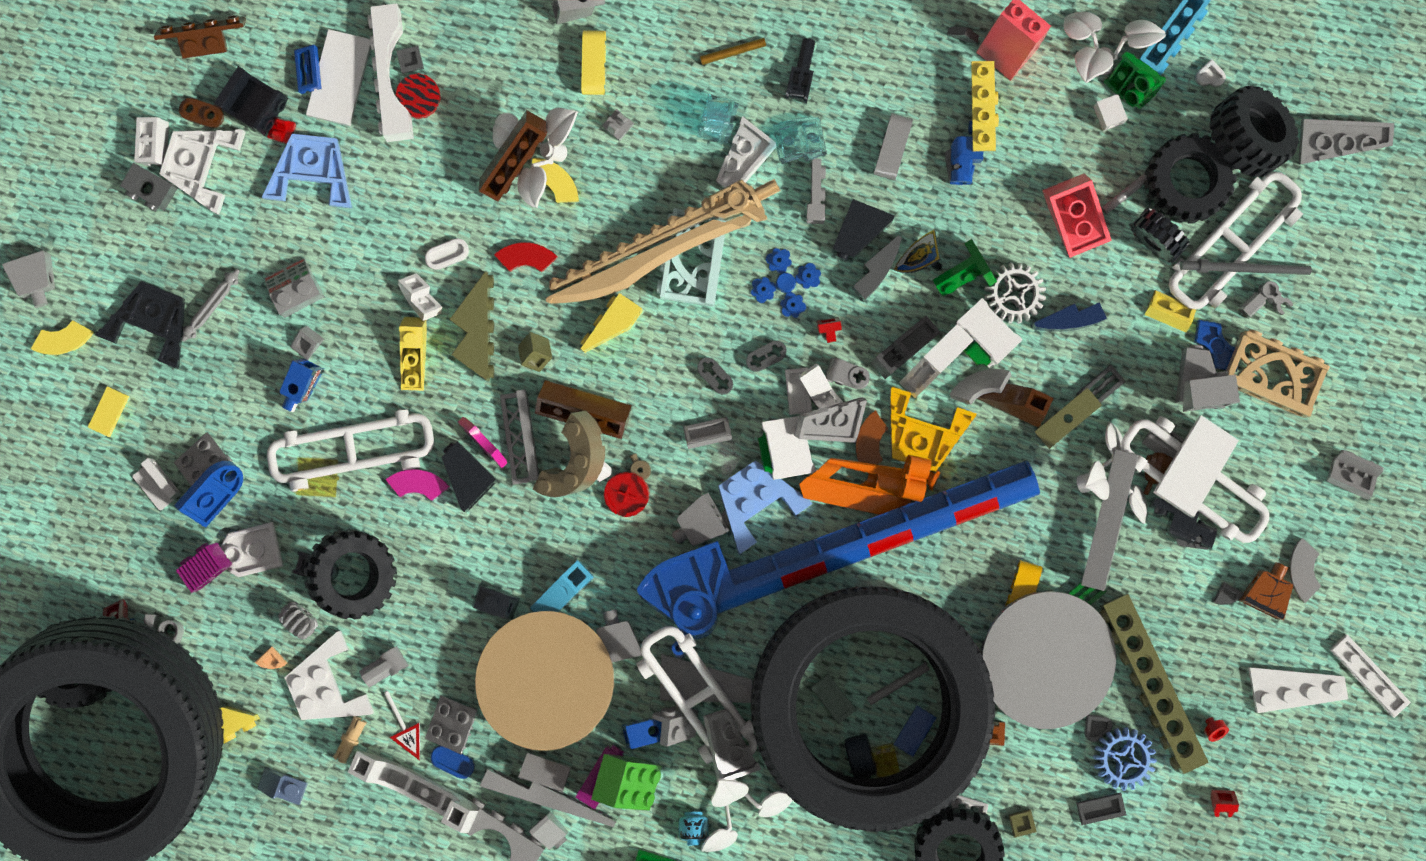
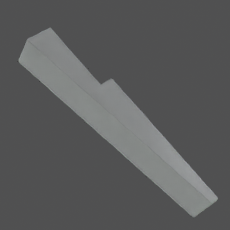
[1081,449,1138,591]
[480,768,617,827]

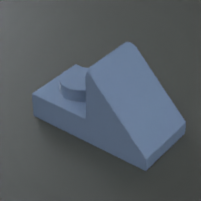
[257,767,308,805]

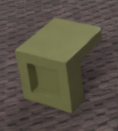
[518,332,552,372]

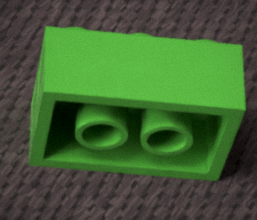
[591,754,662,811]

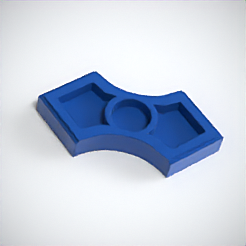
[1194,320,1238,372]

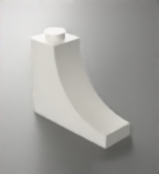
[899,324,974,398]

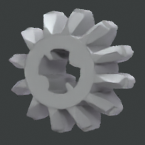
[278,602,318,639]

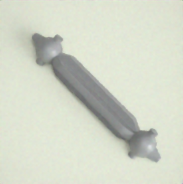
[181,269,240,342]

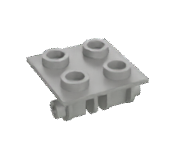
[174,432,233,486]
[425,695,478,754]

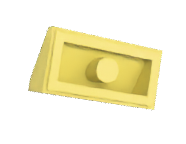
[1145,290,1196,332]

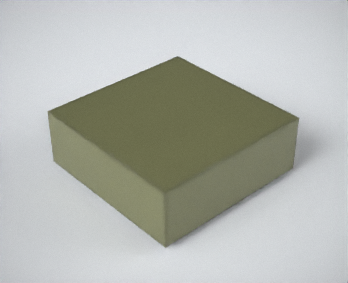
[1008,809,1037,838]

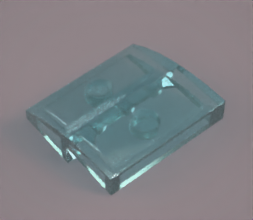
[773,117,827,164]

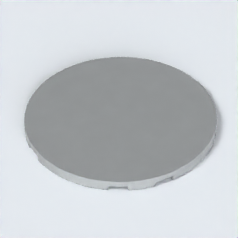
[981,591,1116,729]

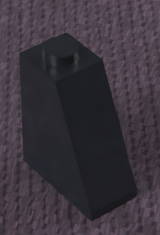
[832,199,895,262]
[441,441,499,513]

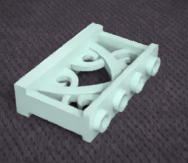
[657,208,726,307]

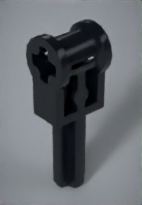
[785,38,815,104]

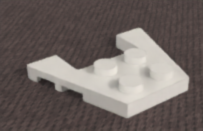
[159,129,246,215]
[284,631,374,720]

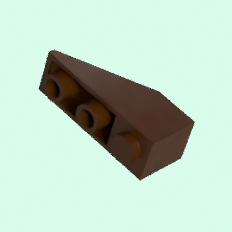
[976,383,1053,428]

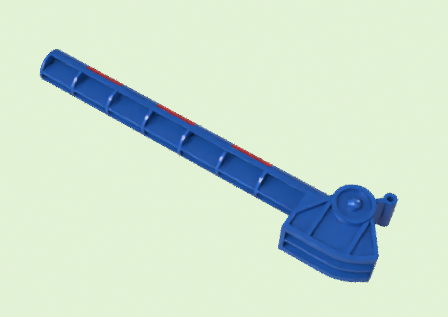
[637,460,1040,659]

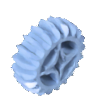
[1093,727,1157,791]

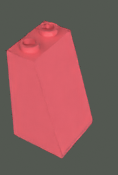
[976,0,1051,81]

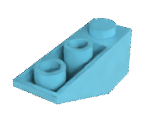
[530,560,595,612]

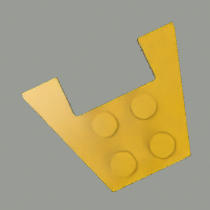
[890,387,977,472]

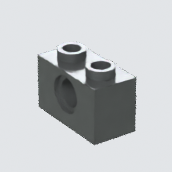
[120,163,178,211]

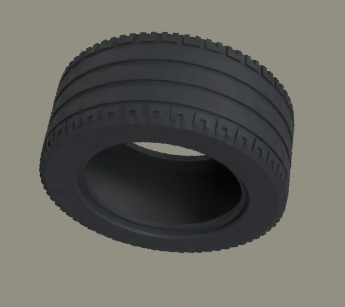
[751,586,995,831]
[0,616,224,861]

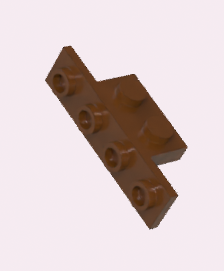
[154,15,246,59]

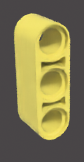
[581,30,606,95]

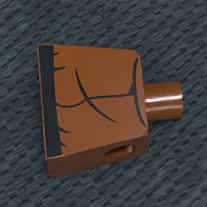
[1239,562,1293,620]

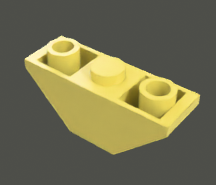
[220,706,260,744]

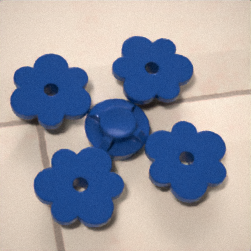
[751,248,821,318]

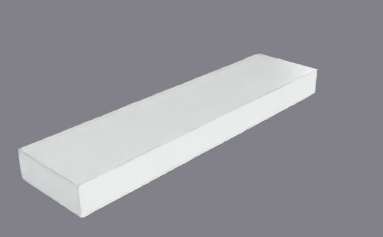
[1329,634,1411,718]

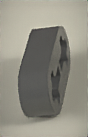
[746,341,787,372]
[698,357,733,395]

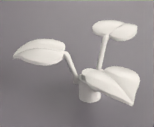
[1063,12,1166,83]
[493,108,578,208]
[1077,421,1147,524]
[701,778,793,852]

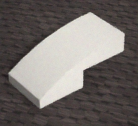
[398,273,442,321]

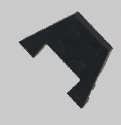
[95,281,185,369]

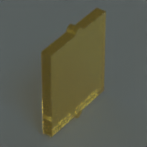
[296,458,339,497]

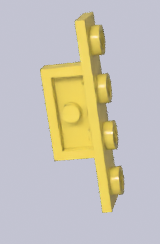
[971,61,999,151]

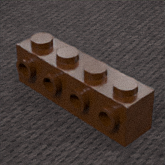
[479,110,547,202]
[535,380,632,439]

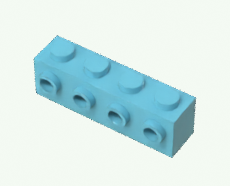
[1139,0,1211,75]

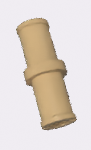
[333,716,367,764]

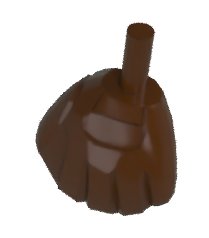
[1143,452,1173,495]

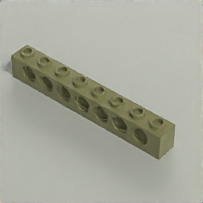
[1099,594,1209,774]

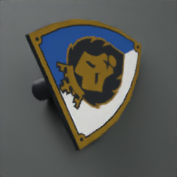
[894,230,943,273]

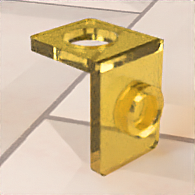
[871,742,900,777]

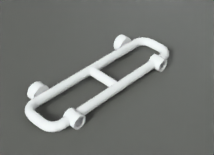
[1169,171,1303,310]
[267,410,434,492]
[1121,416,1269,543]
[636,626,757,764]

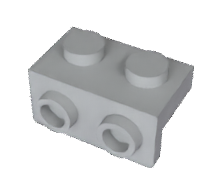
[1326,450,1384,500]
[652,704,698,747]

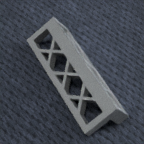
[500,390,539,485]

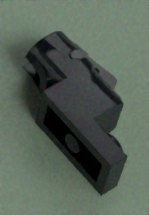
[1149,497,1217,550]

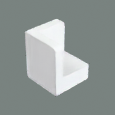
[1093,95,1128,131]

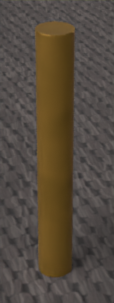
[700,38,766,65]

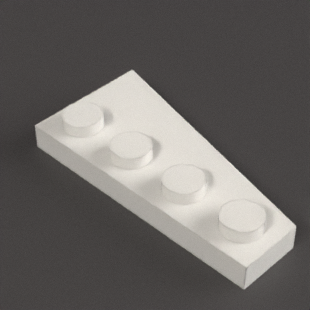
[1248,667,1348,713]

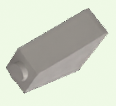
[1175,345,1225,410]

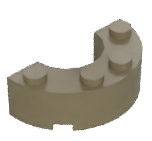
[533,411,605,497]

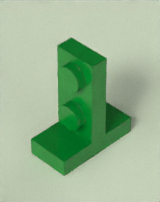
[933,239,997,297]

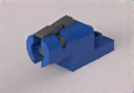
[945,121,984,185]

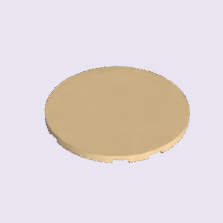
[475,611,614,751]

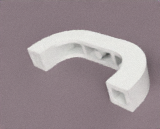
[347,751,479,833]

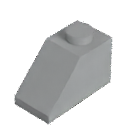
[529,811,568,850]

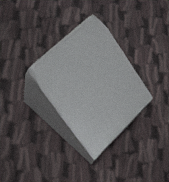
[290,326,324,360]

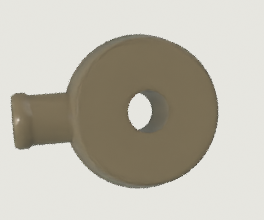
[630,453,651,480]

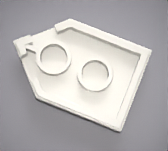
[221,522,283,577]

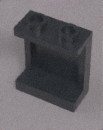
[214,66,288,136]

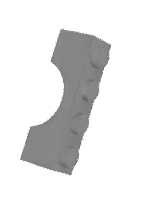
[467,797,546,861]

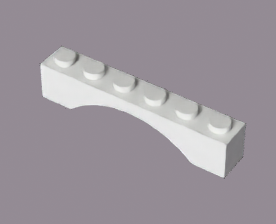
[368,3,414,142]

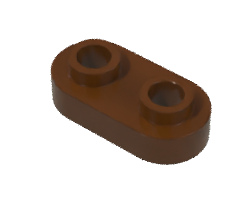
[179,98,224,128]

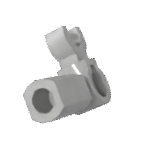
[1238,281,1293,319]

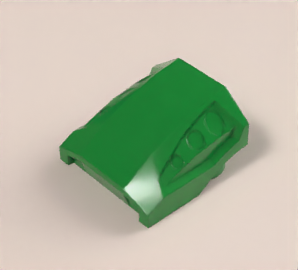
[1104,52,1166,109]

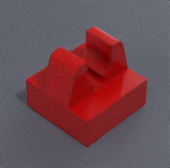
[267,117,297,144]
[816,317,842,343]
[1211,790,1239,817]

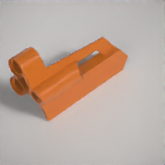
[799,454,931,515]

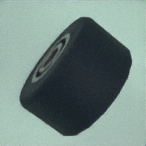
[844,733,877,779]

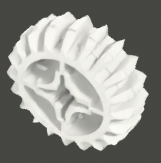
[984,263,1046,324]

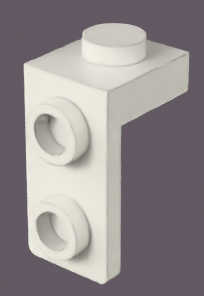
[799,364,843,409]

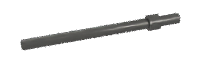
[1180,259,1312,275]

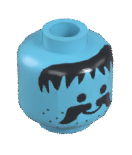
[678,812,709,846]

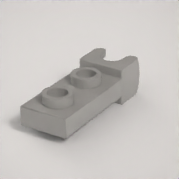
[807,158,826,224]

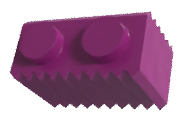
[176,542,232,593]

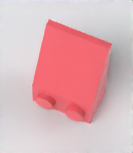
[1042,173,1112,258]

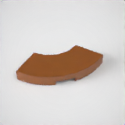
[856,410,888,473]

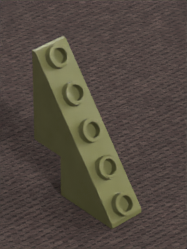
[449,271,494,382]

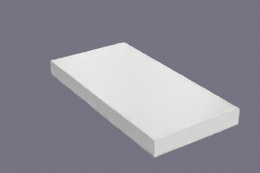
[306,29,371,127]
[1153,415,1239,518]

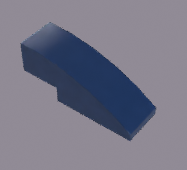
[1031,302,1107,332]

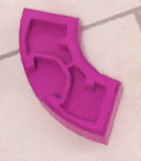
[458,417,507,468]
[386,469,450,501]

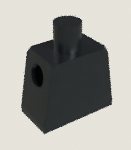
[472,584,520,620]

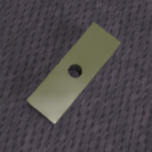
[1034,388,1102,449]

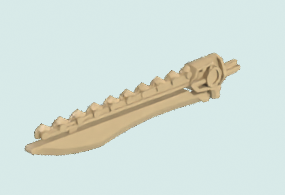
[546,179,780,304]

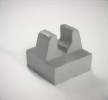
[602,109,634,141]

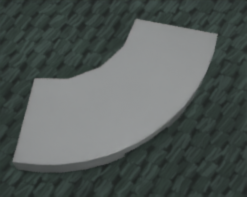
[949,369,1011,405]
[1289,538,1321,603]

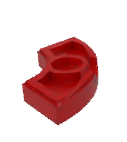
[494,242,558,273]

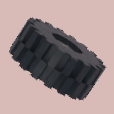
[1130,208,1190,263]

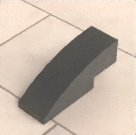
[852,235,902,302]
[870,315,941,379]

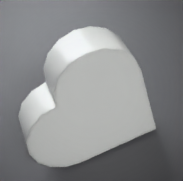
[1195,59,1226,87]

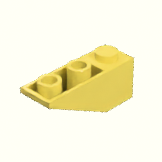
[580,293,643,353]
[399,317,427,391]

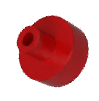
[1204,717,1229,742]

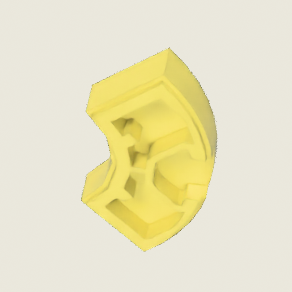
[532,158,579,203]
[31,320,94,355]

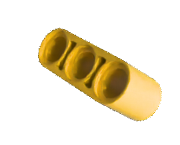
[1005,560,1042,607]

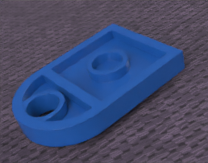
[174,461,243,528]

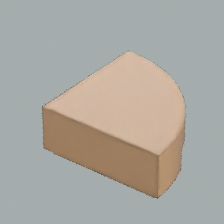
[255,646,288,669]

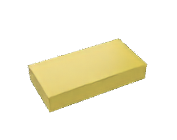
[88,386,129,437]

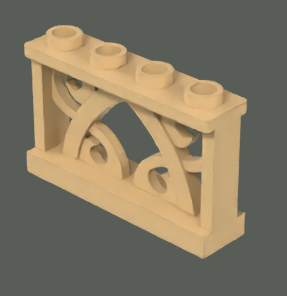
[1226,329,1330,418]

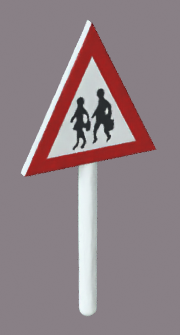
[384,691,420,761]

